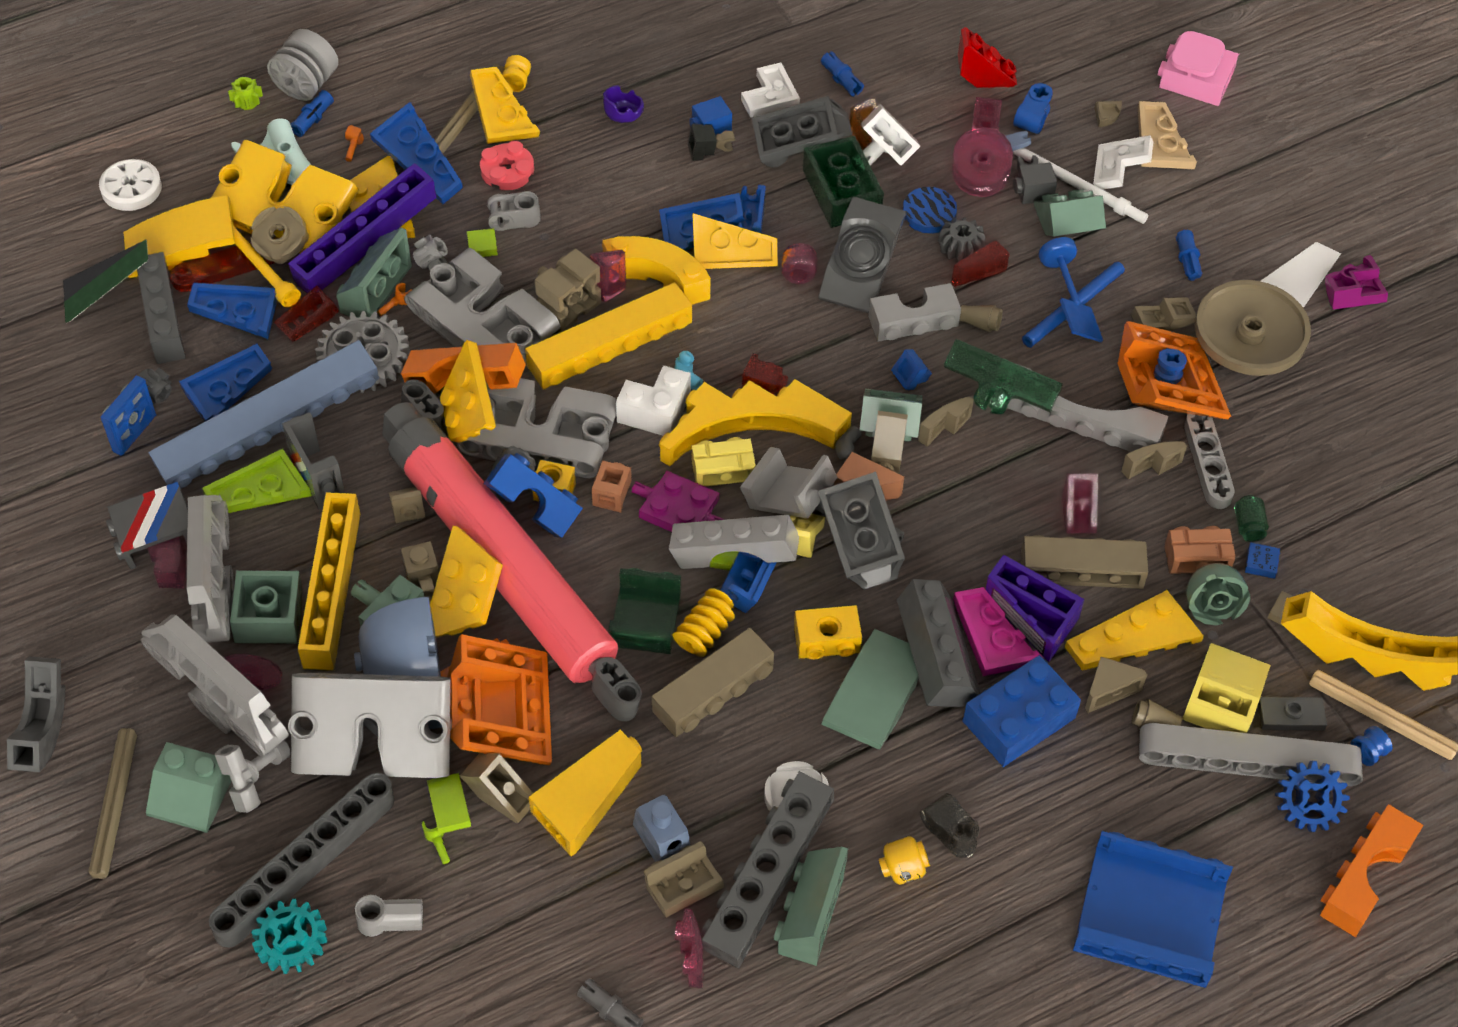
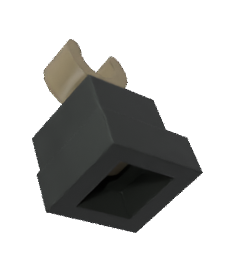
[688,124,735,161]

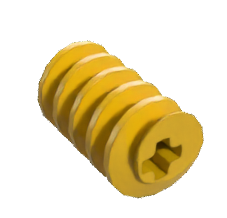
[672,588,735,657]

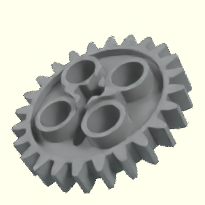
[315,311,410,393]

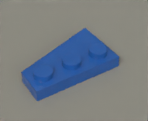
[187,283,277,339]

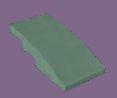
[821,629,919,750]

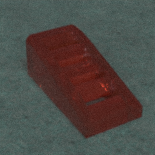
[951,241,1010,287]
[274,286,339,342]

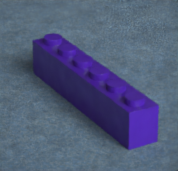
[288,163,437,298]

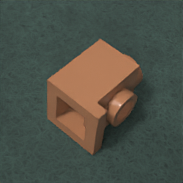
[592,461,632,513]

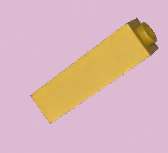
[529,729,642,857]

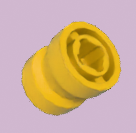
[502,55,531,92]

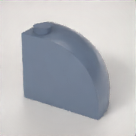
[354,596,443,729]

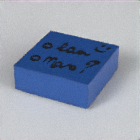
[1245,542,1280,579]

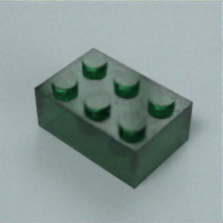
[803,136,884,228]

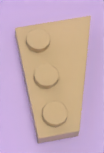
[1138,101,1197,169]

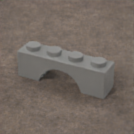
[669,515,799,569]

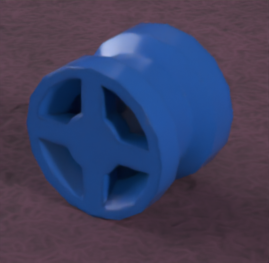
[1154,348,1187,384]
[1350,726,1393,766]

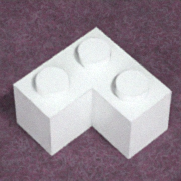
[616,365,691,436]

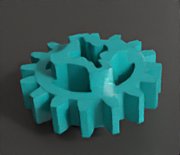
[252,899,328,974]

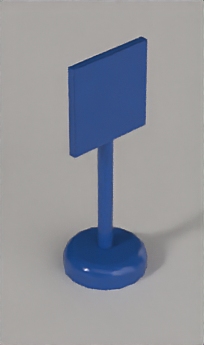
[1038,237,1103,342]

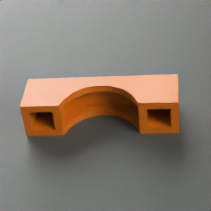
[401,343,526,393]
[1320,804,1424,937]

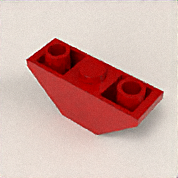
[958,27,1017,88]

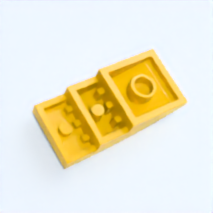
[123,195,235,278]

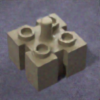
[535,248,601,333]

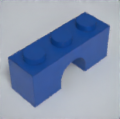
[483,453,583,538]

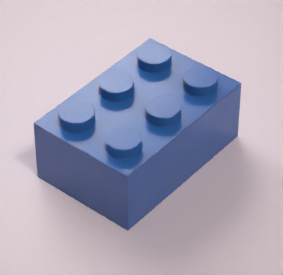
[963,655,1081,767]

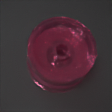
[952,127,1013,197]

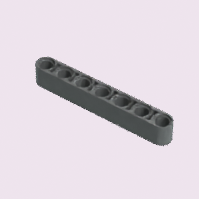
[209,773,395,948]

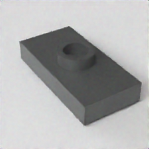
[1258,697,1327,731]

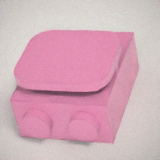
[1158,31,1239,106]

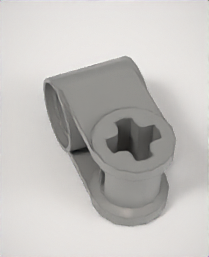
[487,191,541,231]

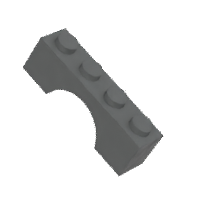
[137,252,186,364]

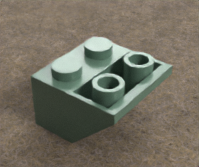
[1034,189,1106,237]

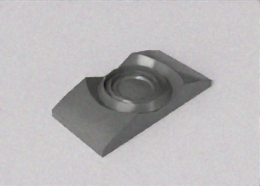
[819,197,906,313]

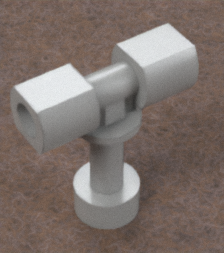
[215,740,290,813]

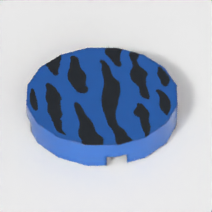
[903,187,957,234]

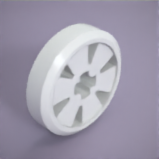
[99,159,162,211]

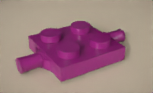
[631,471,726,532]

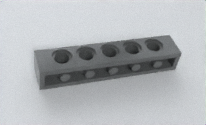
[700,771,834,969]

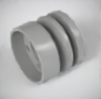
[267,29,339,101]

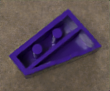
[986,555,1084,662]

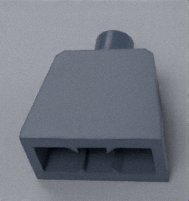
[633,795,690,862]

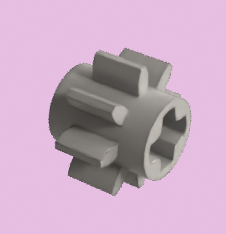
[413,234,448,271]

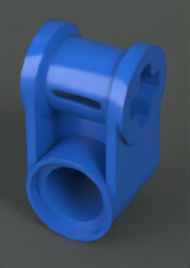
[1013,83,1053,134]

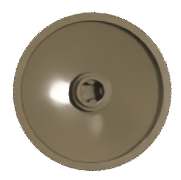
[1195,280,1311,376]

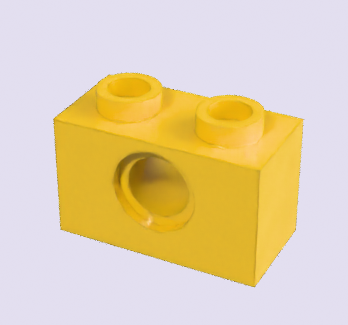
[794,605,862,659]

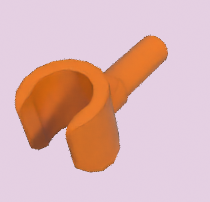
[345,125,364,162]
[377,283,412,316]

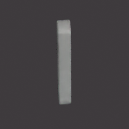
[1184,414,1235,509]

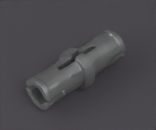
[577,978,644,1027]

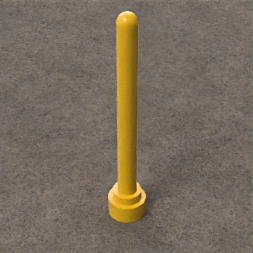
[233,225,301,308]

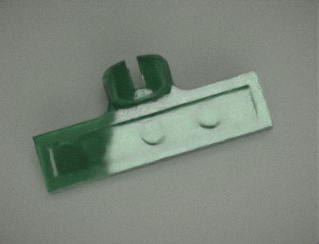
[944,339,1063,415]

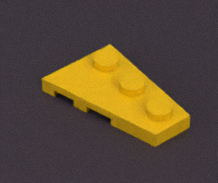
[692,213,778,269]

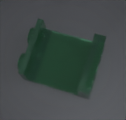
[608,568,681,654]

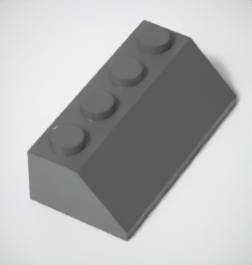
[897,579,981,707]

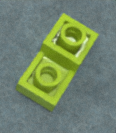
[427,773,471,834]

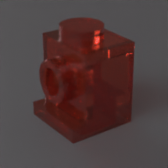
[742,353,788,397]

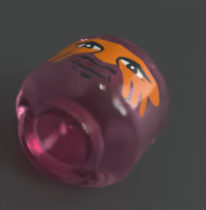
[781,243,818,284]

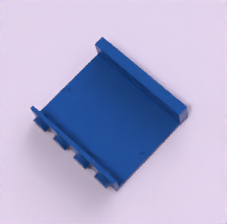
[1073,831,1233,988]

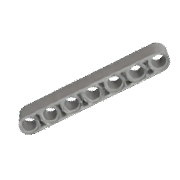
[1139,723,1363,786]

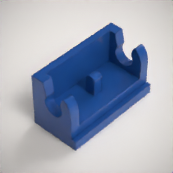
[737,185,766,234]
[720,552,777,613]

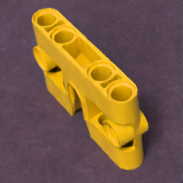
[211,140,359,254]

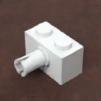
[856,104,920,169]

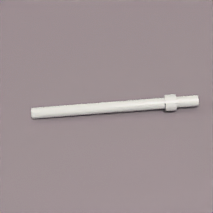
[1010,148,1148,224]

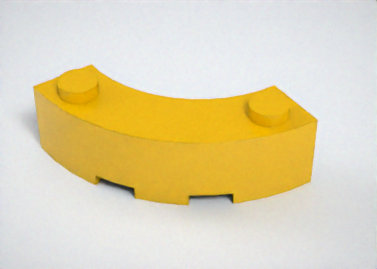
[602,236,710,305]

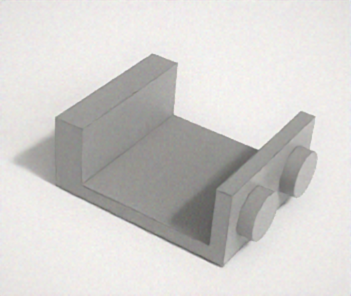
[740,447,837,519]

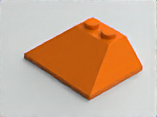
[1118,321,1231,420]
[447,634,552,765]

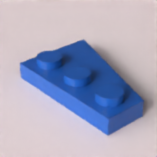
[659,193,745,251]
[179,344,272,422]

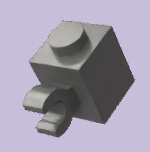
[1013,155,1057,204]

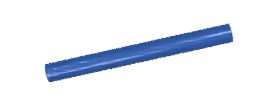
[1022,261,1125,348]

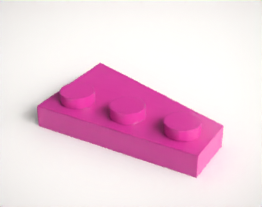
[953,587,1043,676]

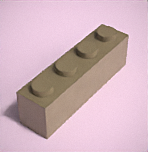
[1021,535,1148,589]
[652,628,774,737]

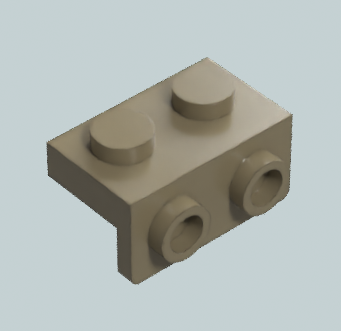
[644,841,724,918]

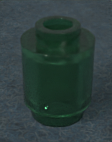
[1234,495,1269,542]

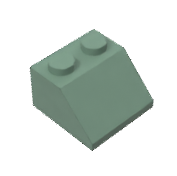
[859,388,922,441]
[146,742,231,833]

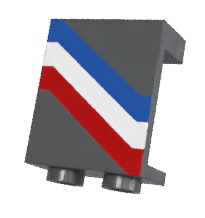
[282,412,345,510]
[106,482,188,570]

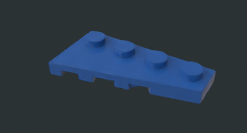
[370,102,463,204]

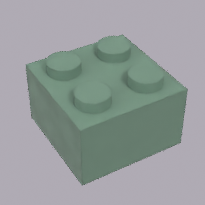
[230,570,303,644]

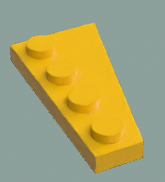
[1065,590,1204,671]

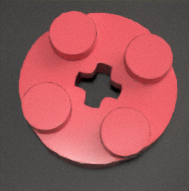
[480,141,534,190]

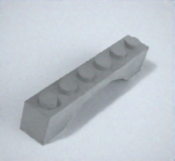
[988,359,1169,452]

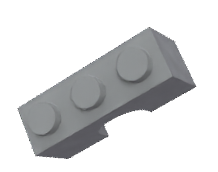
[868,283,961,342]

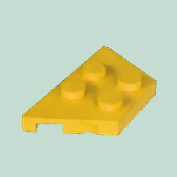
[349,156,415,238]
[440,340,496,443]
[430,525,503,638]

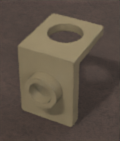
[389,487,425,523]

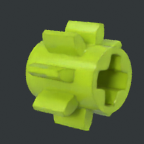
[228,77,263,110]

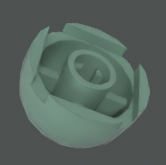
[1186,563,1250,625]

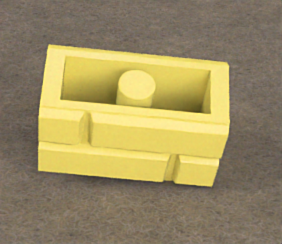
[692,437,756,487]

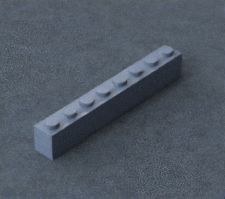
[148,340,379,489]

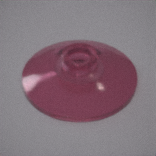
[224,654,282,690]

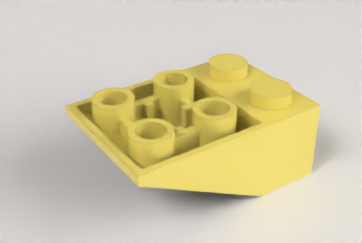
[1182,643,1271,733]

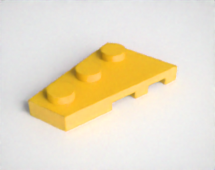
[470,67,540,144]

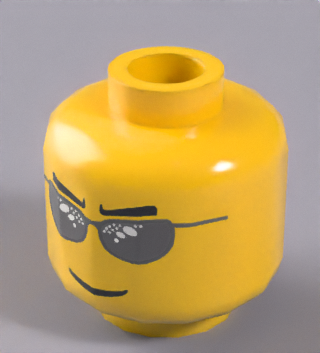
[879,836,930,885]

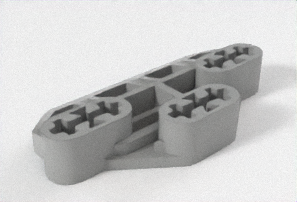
[187,495,235,643]
[141,614,289,757]

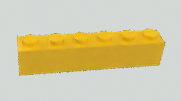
[525,282,692,389]
[298,492,360,670]

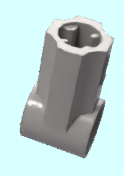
[355,895,423,937]

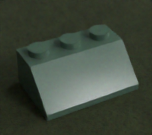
[336,228,412,317]
[774,846,848,966]

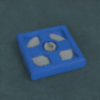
[100,375,156,456]

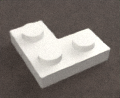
[741,62,800,118]
[1093,135,1153,190]

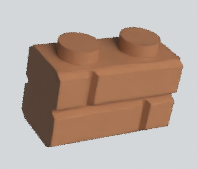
[1165,526,1235,574]

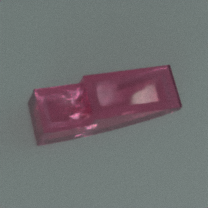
[147,536,186,589]

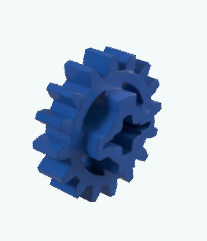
[1275,761,1350,832]

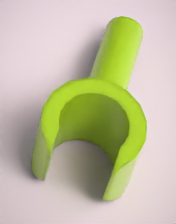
[422,821,450,864]

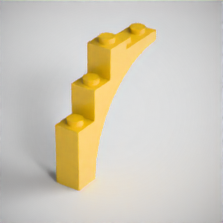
[659,379,852,467]
[1281,591,1458,691]

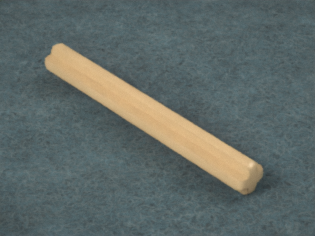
[1309,670,1458,760]

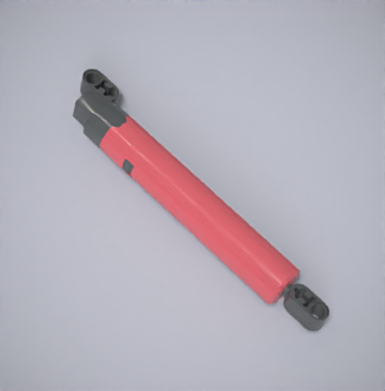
[382,380,642,721]

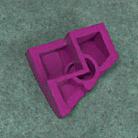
[1325,255,1388,310]

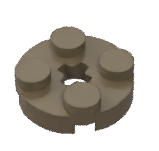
[250,206,309,264]

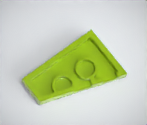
[202,448,312,513]

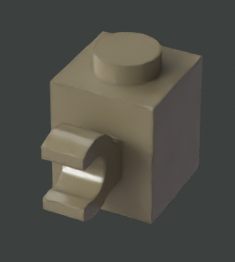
[401,541,439,601]

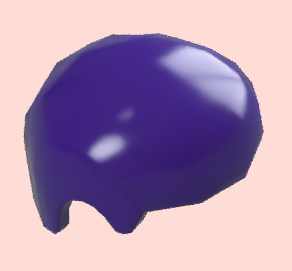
[603,85,644,123]

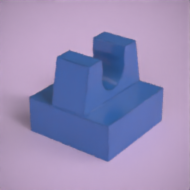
[891,349,932,390]

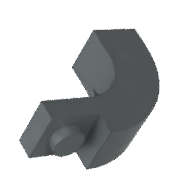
[7,656,65,772]

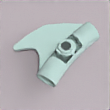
[231,118,311,185]

